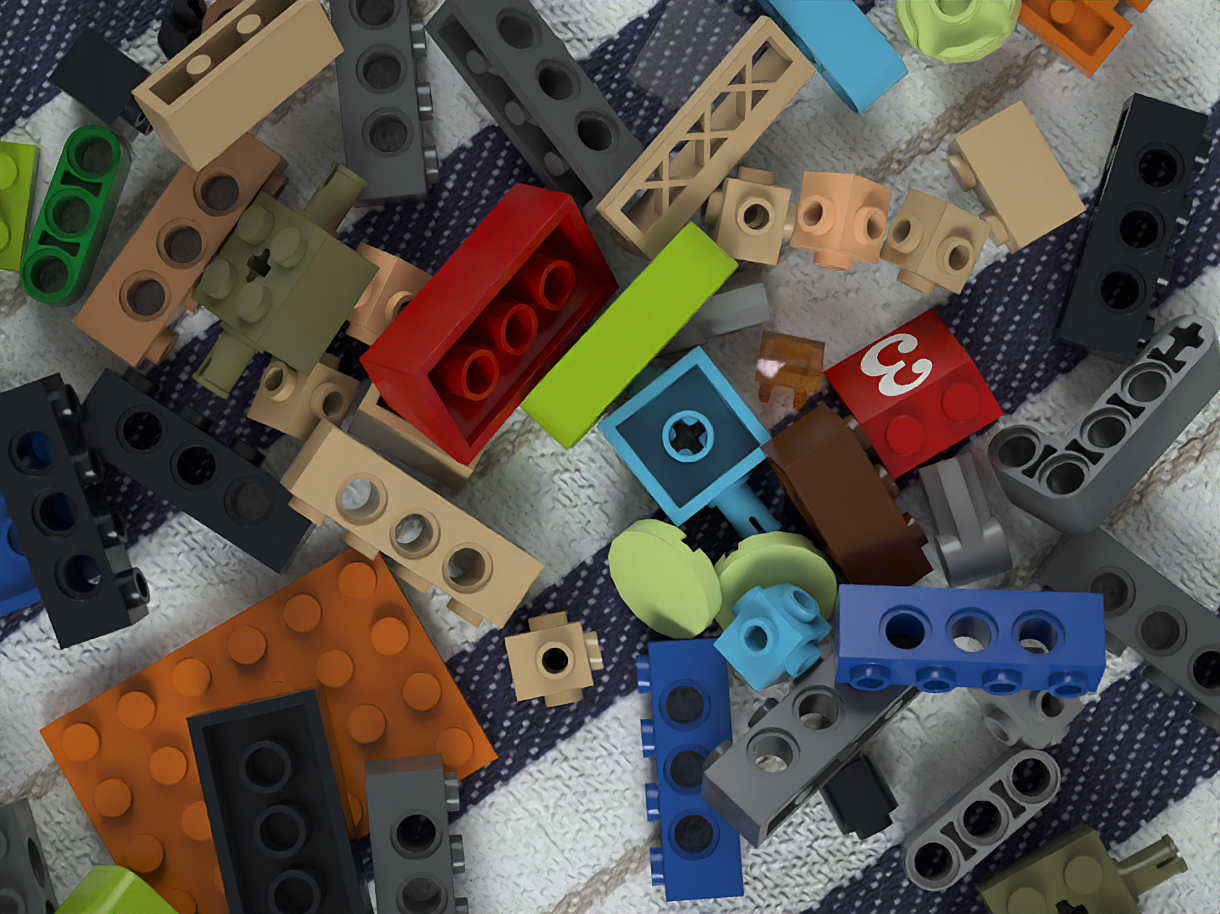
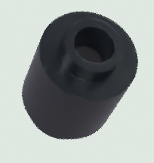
[819,750,899,840]

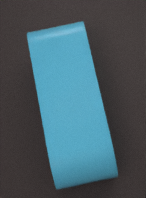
[757,0,908,115]

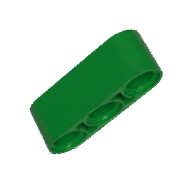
[19,124,131,308]

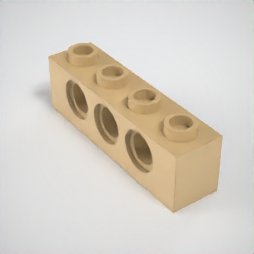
[279,417,545,629]

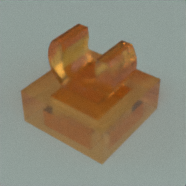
[754,330,825,410]

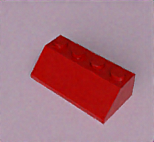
[359,183,620,466]

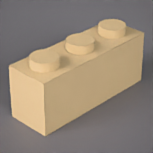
[131,0,345,172]

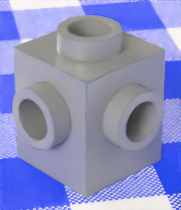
[966,647,1085,749]

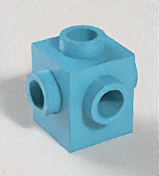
[713,582,832,692]

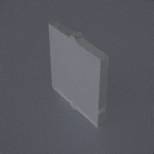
[626,0,768,115]

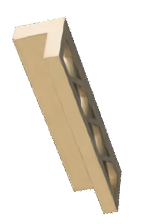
[595,15,817,261]

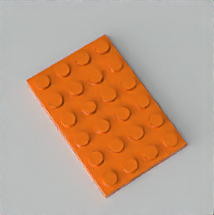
[39,547,499,914]

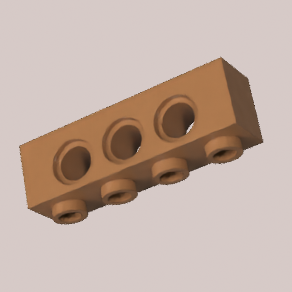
[71,132,289,371]

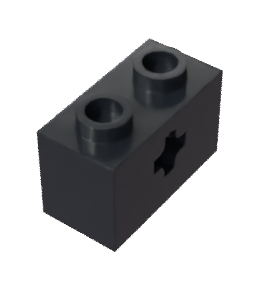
[48,27,154,143]

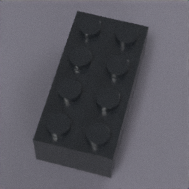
[186,684,374,914]

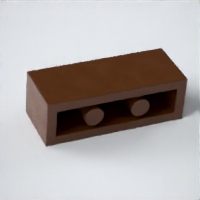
[760,403,934,587]

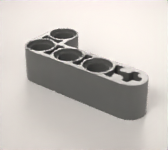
[987,314,1220,535]

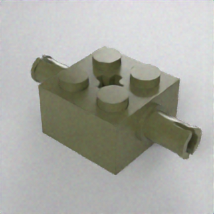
[190,160,380,400]
[972,823,1188,914]

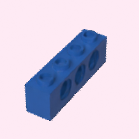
[834,584,1106,698]
[636,636,744,902]

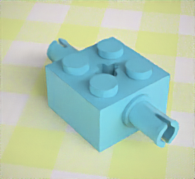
[597,345,783,540]

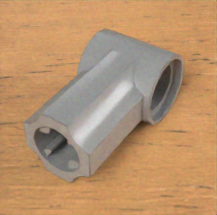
[655,268,772,358]
[917,452,1013,588]

